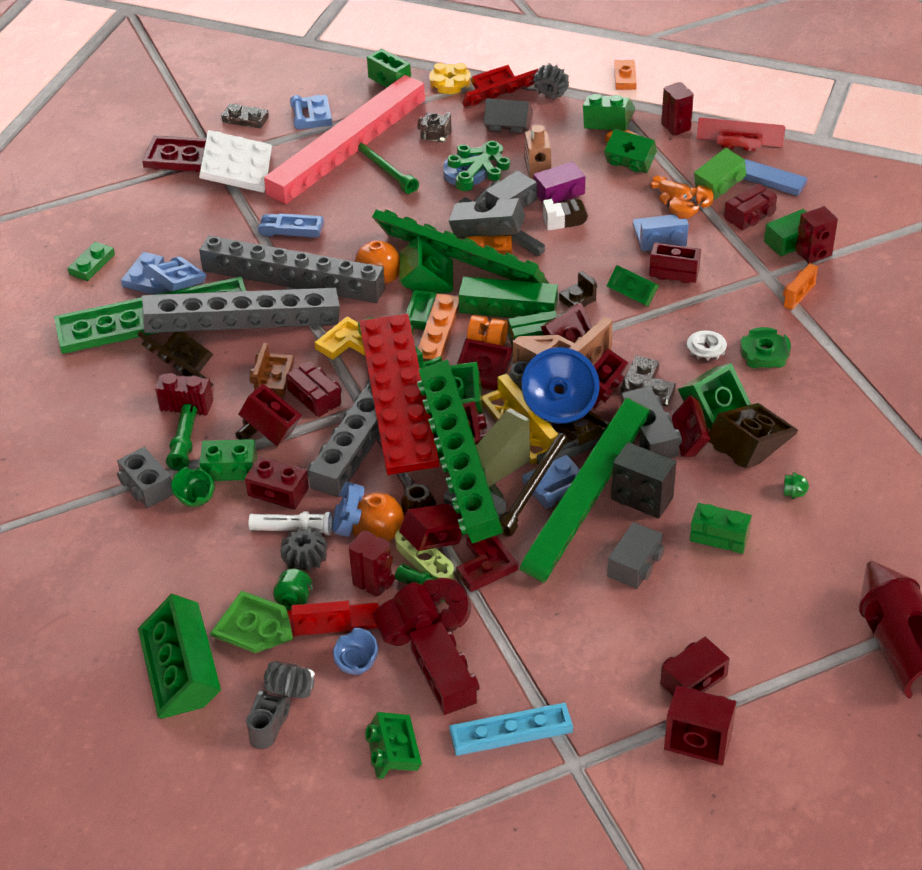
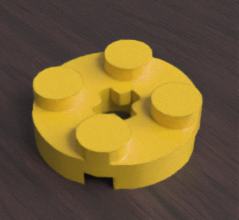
[429,63,471,94]

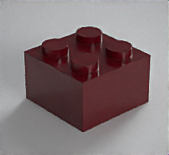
[664,685,737,766]

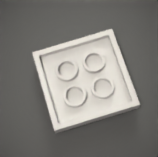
[199,130,272,193]

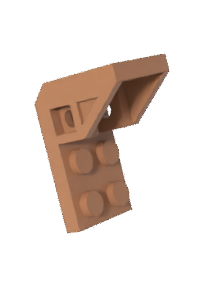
[513,317,613,394]

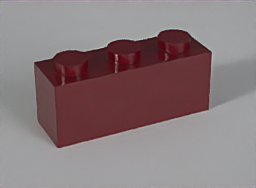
[410,622,480,715]

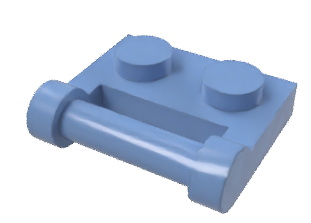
[290,95,332,129]
[143,256,206,291]
[522,455,580,509]

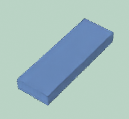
[743,159,807,196]

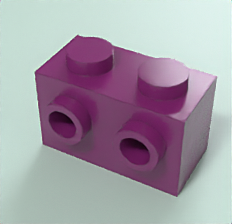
[533,162,586,204]

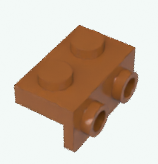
[249,343,295,396]

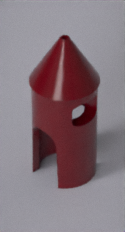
[859,561,922,699]

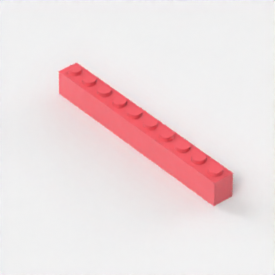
[264,75,425,204]

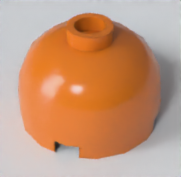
[355,241,400,284]
[352,492,404,544]

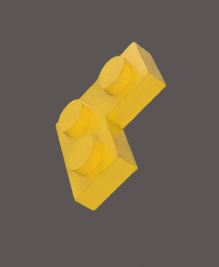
[315,317,365,360]

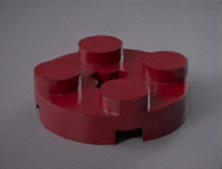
[423,578,471,632]

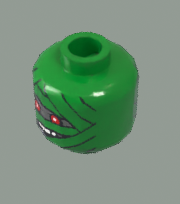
[273,569,313,610]

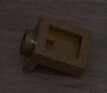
[559,271,597,308]

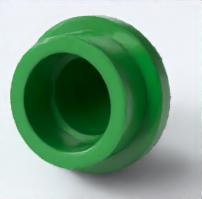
[784,472,809,499]

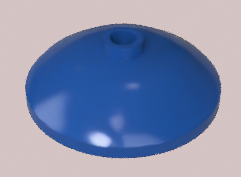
[521,347,599,424]

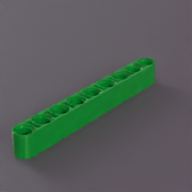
[519,398,650,583]

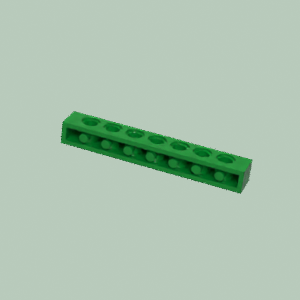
[417,359,504,544]

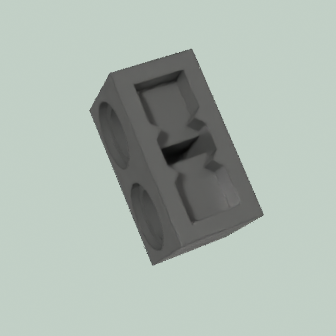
[117,446,174,509]

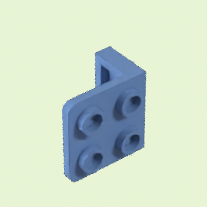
[633,215,689,251]

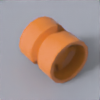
[467,315,508,346]

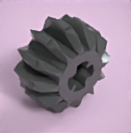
[533,63,570,100]
[280,527,327,573]
[263,661,315,699]

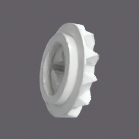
[687,331,727,361]

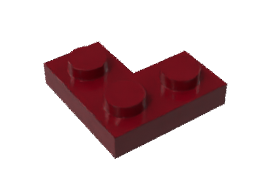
[456,536,518,592]

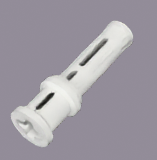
[249,511,332,536]

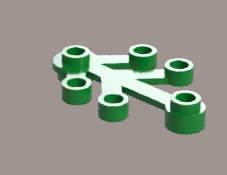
[447,141,510,191]

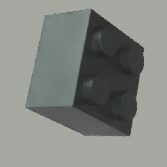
[611,442,677,519]

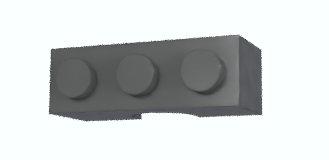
[448,198,525,238]
[621,386,682,458]

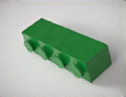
[459,276,558,318]

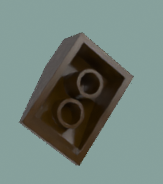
[709,403,798,468]

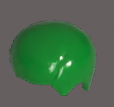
[171,467,215,507]

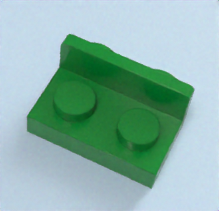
[365,712,422,779]

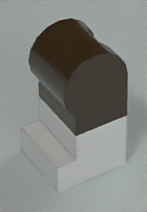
[543,199,588,231]

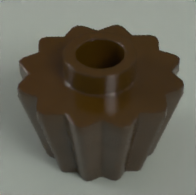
[401,483,436,516]

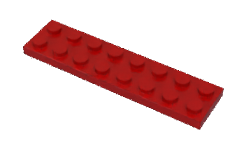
[359,313,440,475]

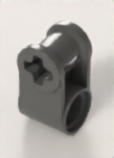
[246,690,291,749]

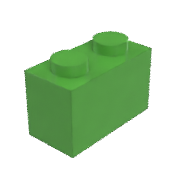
[694,148,746,200]

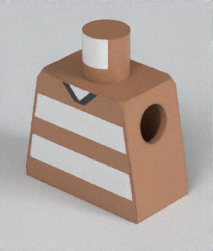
[524,125,551,179]

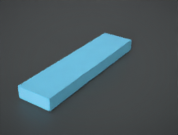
[449,703,573,756]

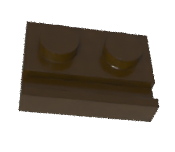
[552,411,610,445]

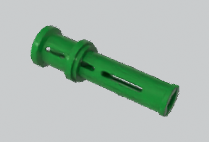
[166,404,197,471]

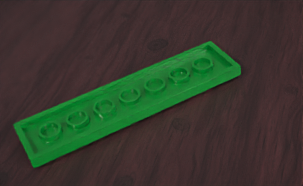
[372,209,549,284]
[54,276,246,354]

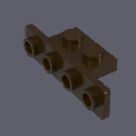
[137,331,213,386]

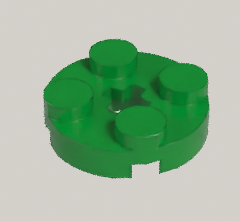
[740,327,791,368]

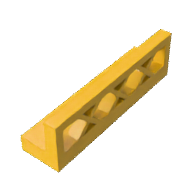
[482,373,558,465]

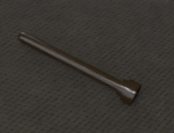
[499,433,567,537]

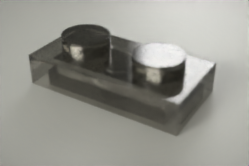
[221,104,269,129]

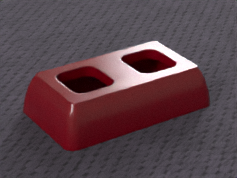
[671,395,711,457]

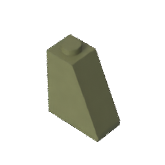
[476,408,530,487]

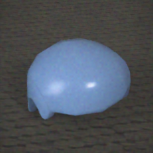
[333,628,378,675]

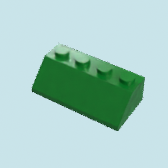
[138,593,221,719]

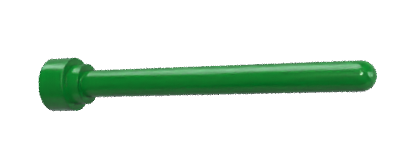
[358,143,419,194]

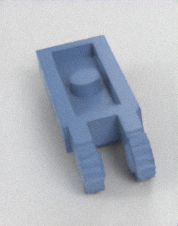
[257,213,324,238]

